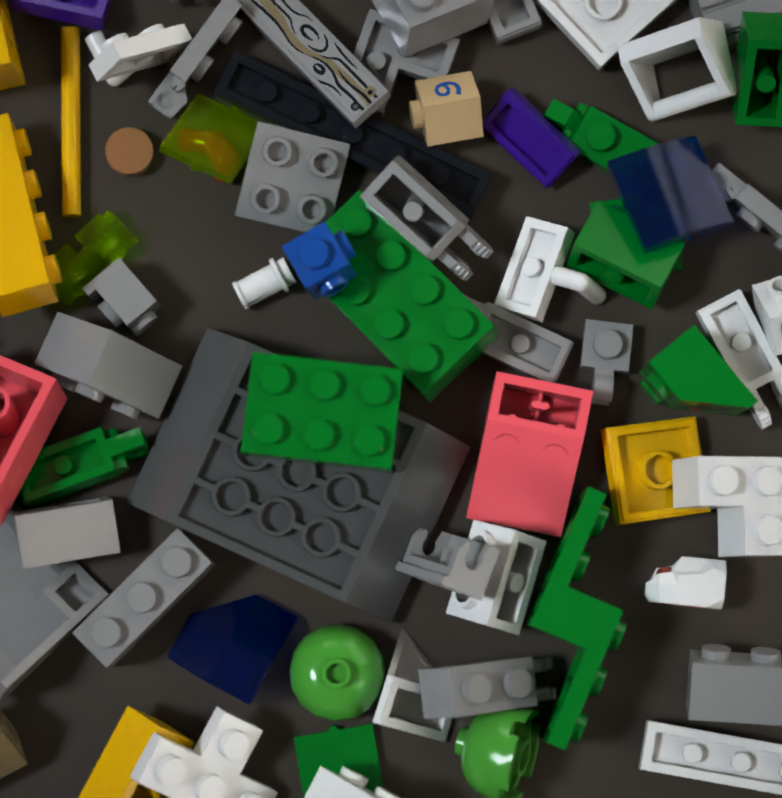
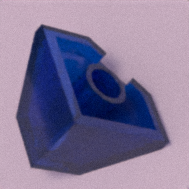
[167,594,298,705]

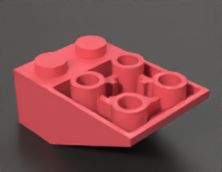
[466,371,593,538]

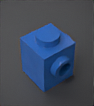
[282,221,358,300]

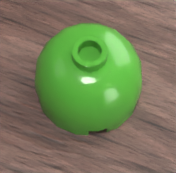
[289,623,386,721]
[455,708,541,798]

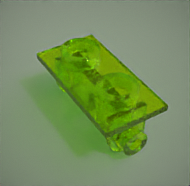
[55,209,138,306]

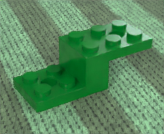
[524,486,627,750]

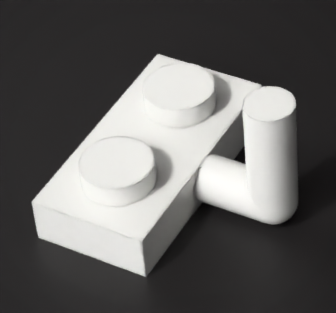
[85,23,193,87]
[494,216,606,322]

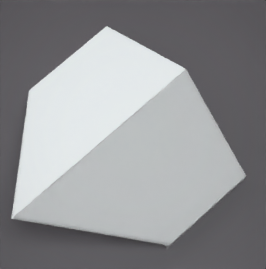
[373,627,453,742]

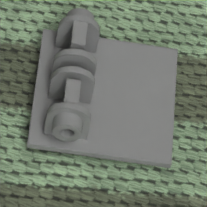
[235,121,350,232]

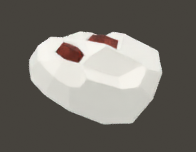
[644,556,727,609]

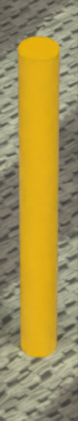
[61,26,81,217]

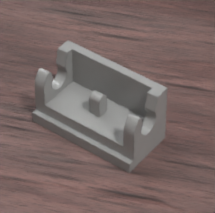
[12,496,121,569]
[395,528,501,601]

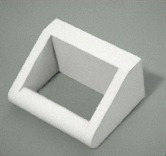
[617,17,737,122]

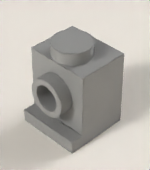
[82,258,161,336]

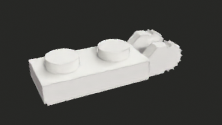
[695,289,782,430]

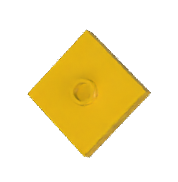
[600,416,711,525]

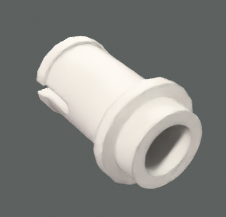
[232,257,296,310]

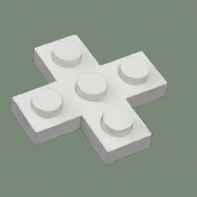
[130,707,278,798]

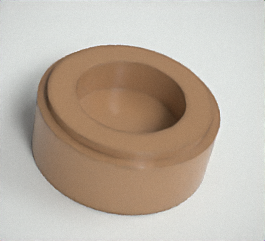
[105,127,154,177]

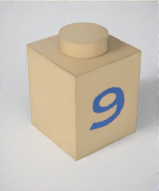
[409,71,484,147]

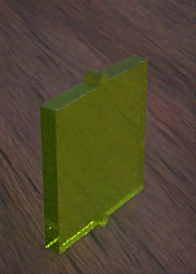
[159,94,260,184]

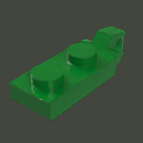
[544,99,674,195]
[20,427,150,509]

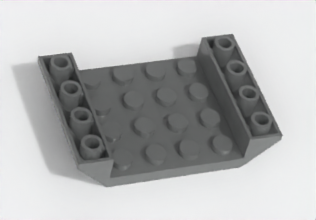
[126,328,470,624]

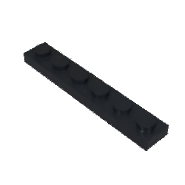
[214,50,493,220]

